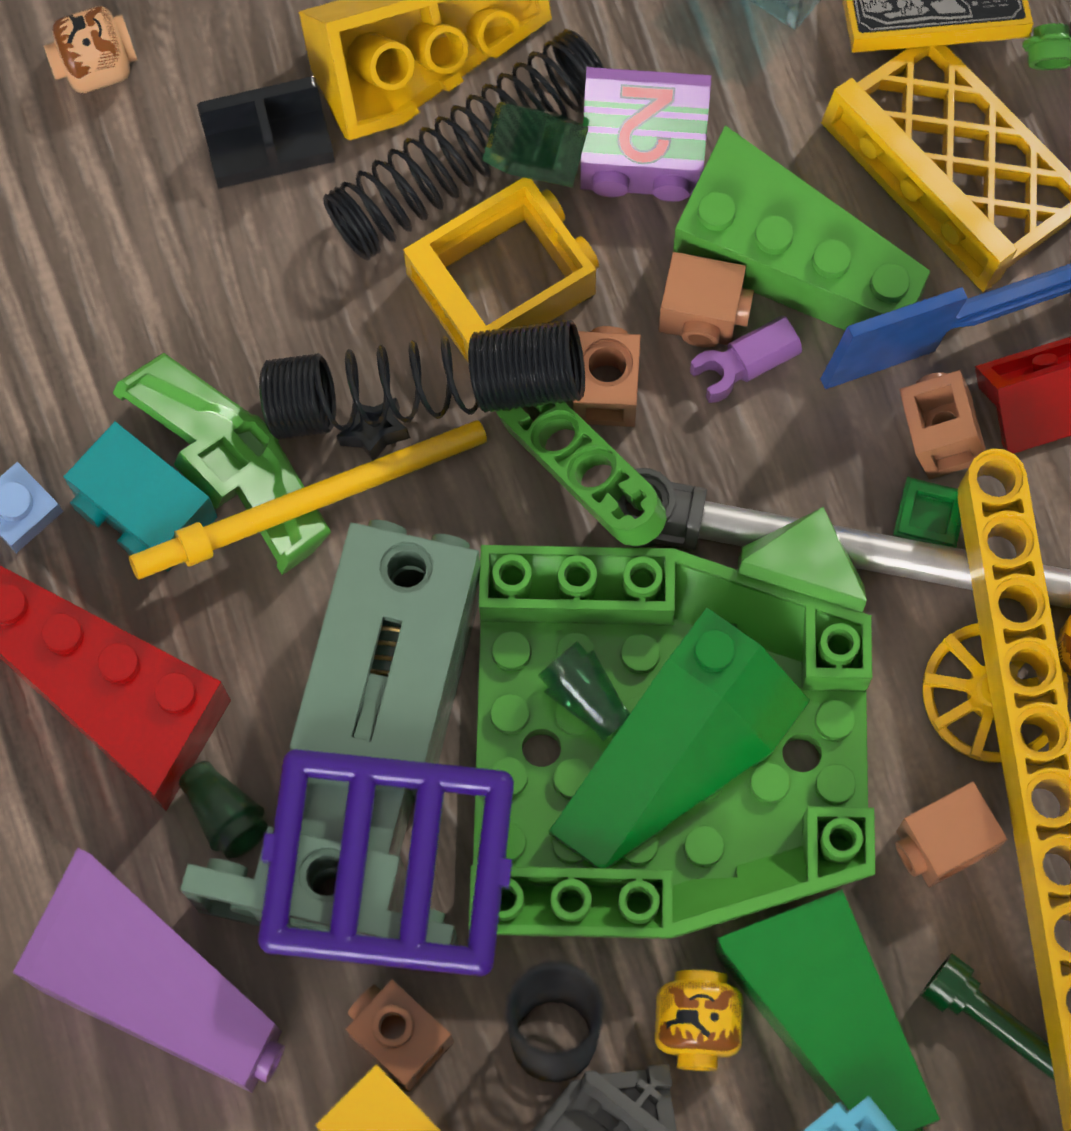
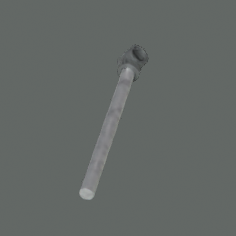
[617,468,1071,609]

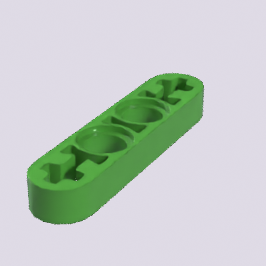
[495,401,667,546]

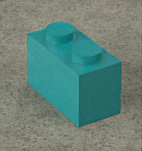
[63,421,218,572]

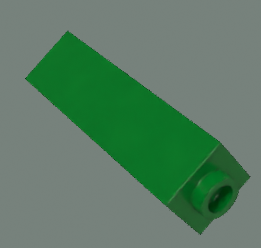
[714,889,940,1131]

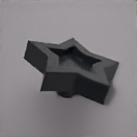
[336,398,410,461]

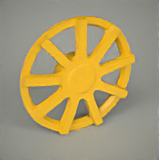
[922,623,1069,763]

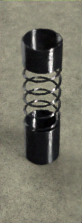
[259,319,585,440]

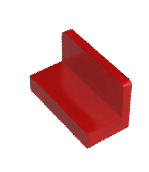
[975,336,1071,454]

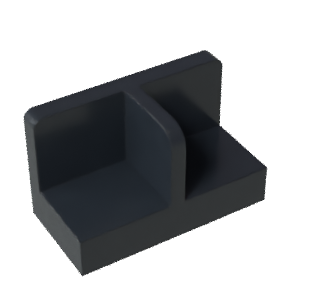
[197,76,335,189]

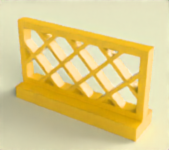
[821,45,1071,292]

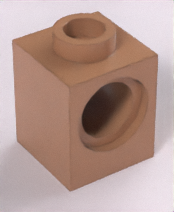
[573,326,641,427]
[895,781,1007,888]

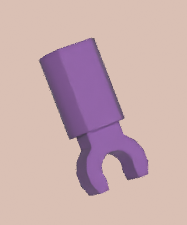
[690,315,802,403]

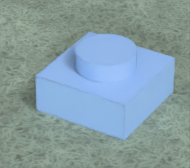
[0,462,63,553]

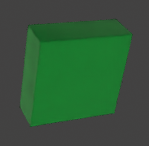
[892,477,962,548]

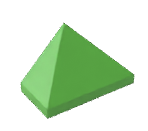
[738,507,867,612]

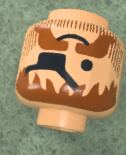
[44,6,137,93]

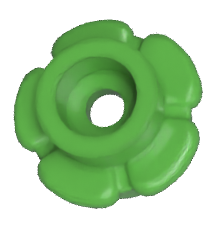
[1022,23,1071,70]

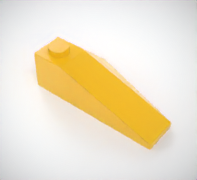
[299,0,552,141]

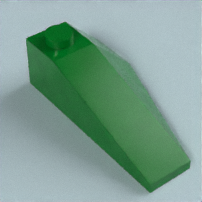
[549,608,810,868]

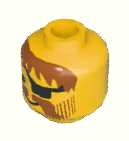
[655,970,744,1071]

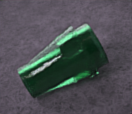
[538,641,630,740]
[178,761,268,859]

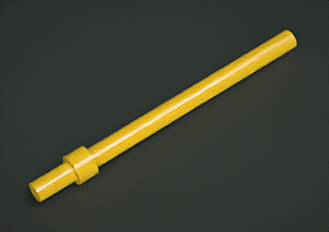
[129,420,487,580]

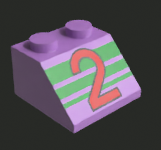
[580,67,711,202]

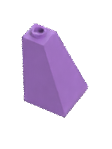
[13,848,285,1093]

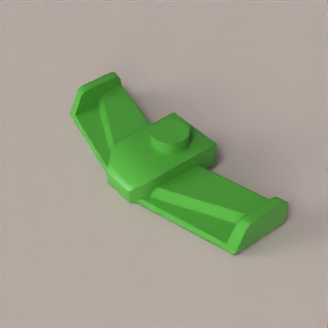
[113,353,331,575]

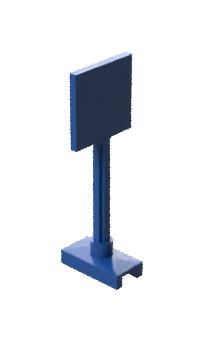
[820,263,1071,390]

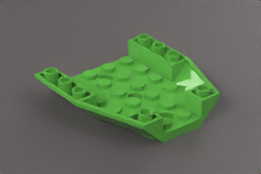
[469,545,875,939]

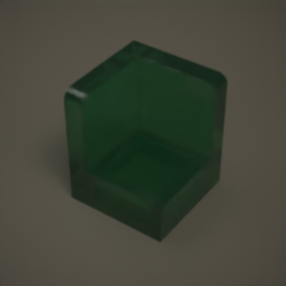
[482,102,589,188]

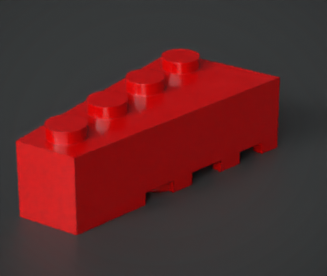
[0,565,231,811]

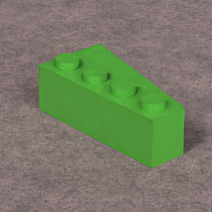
[673,125,930,330]

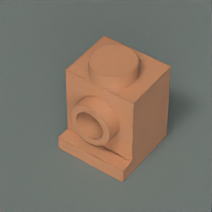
[899,370,986,480]

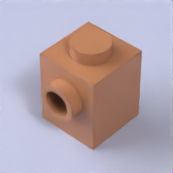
[659,252,754,347]
[345,979,454,1092]

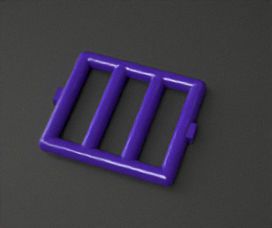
[258,749,514,976]

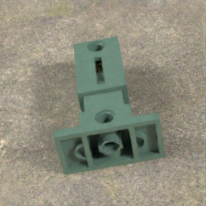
[180,520,480,946]

